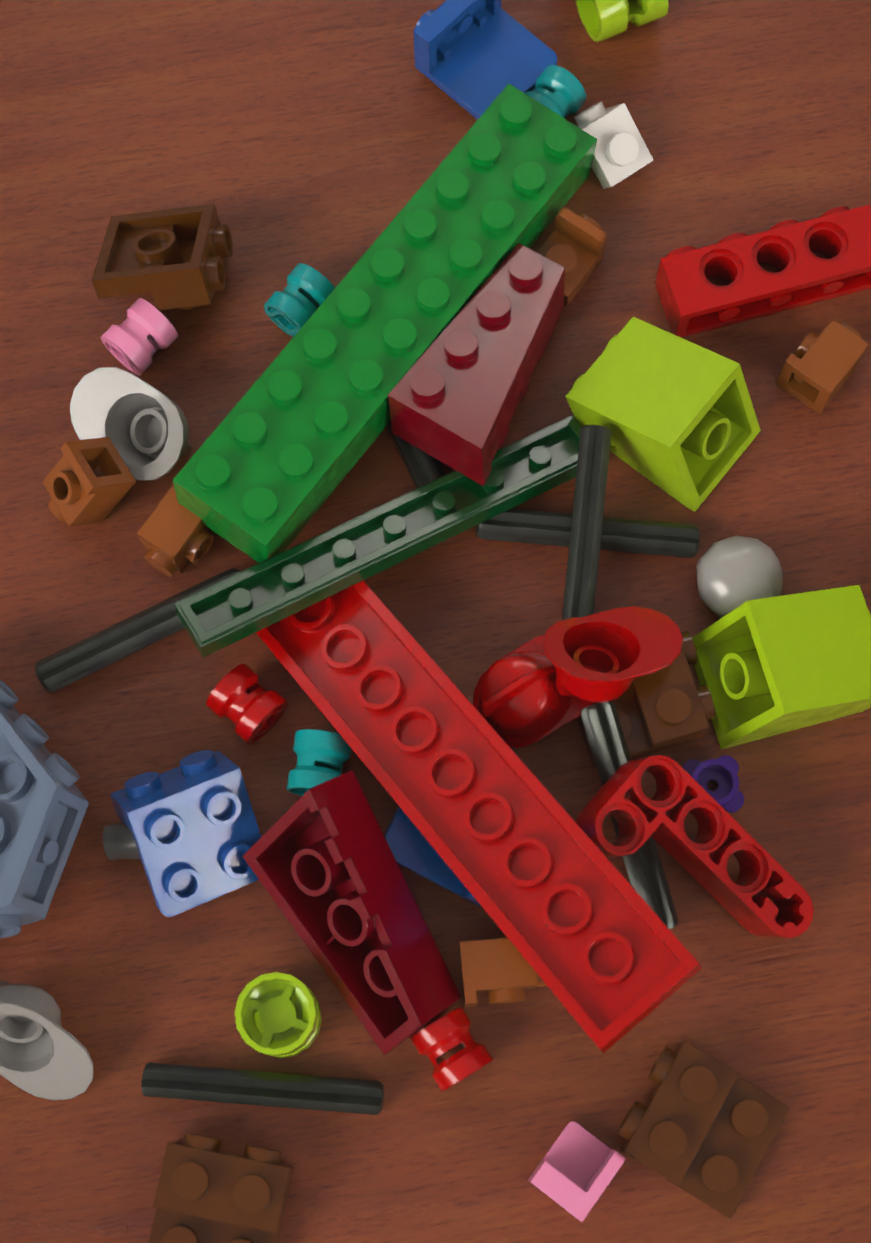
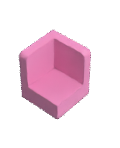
[528,1121,626,1222]

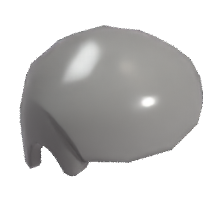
[696,535,783,618]

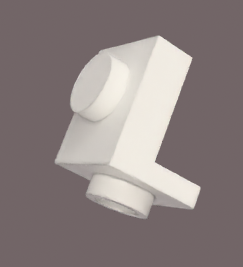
[574,102,653,189]

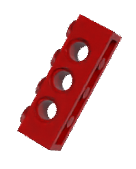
[655,204,871,338]

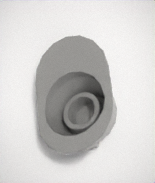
[70,367,192,481]
[0,980,94,1100]

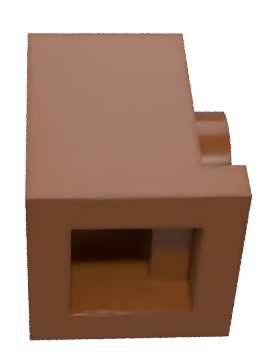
[775,319,870,414]
[43,437,136,527]
[137,485,214,577]
[459,938,547,1008]

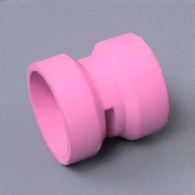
[100,298,178,376]

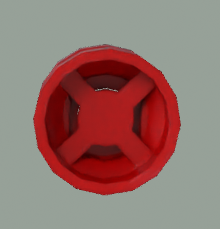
[206,663,288,745]
[410,1006,493,1092]

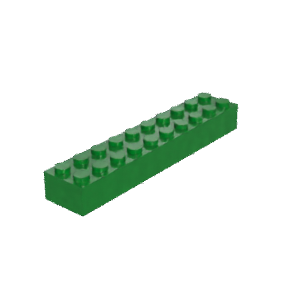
[172,83,597,563]

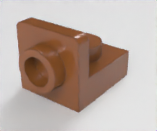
[537,207,607,307]

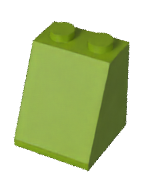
[565,316,761,512]
[692,585,871,749]

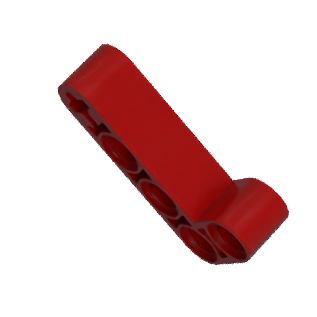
[576,755,814,938]

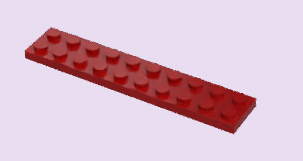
[256,532,702,1054]

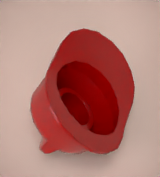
[542,606,683,703]
[473,634,594,747]

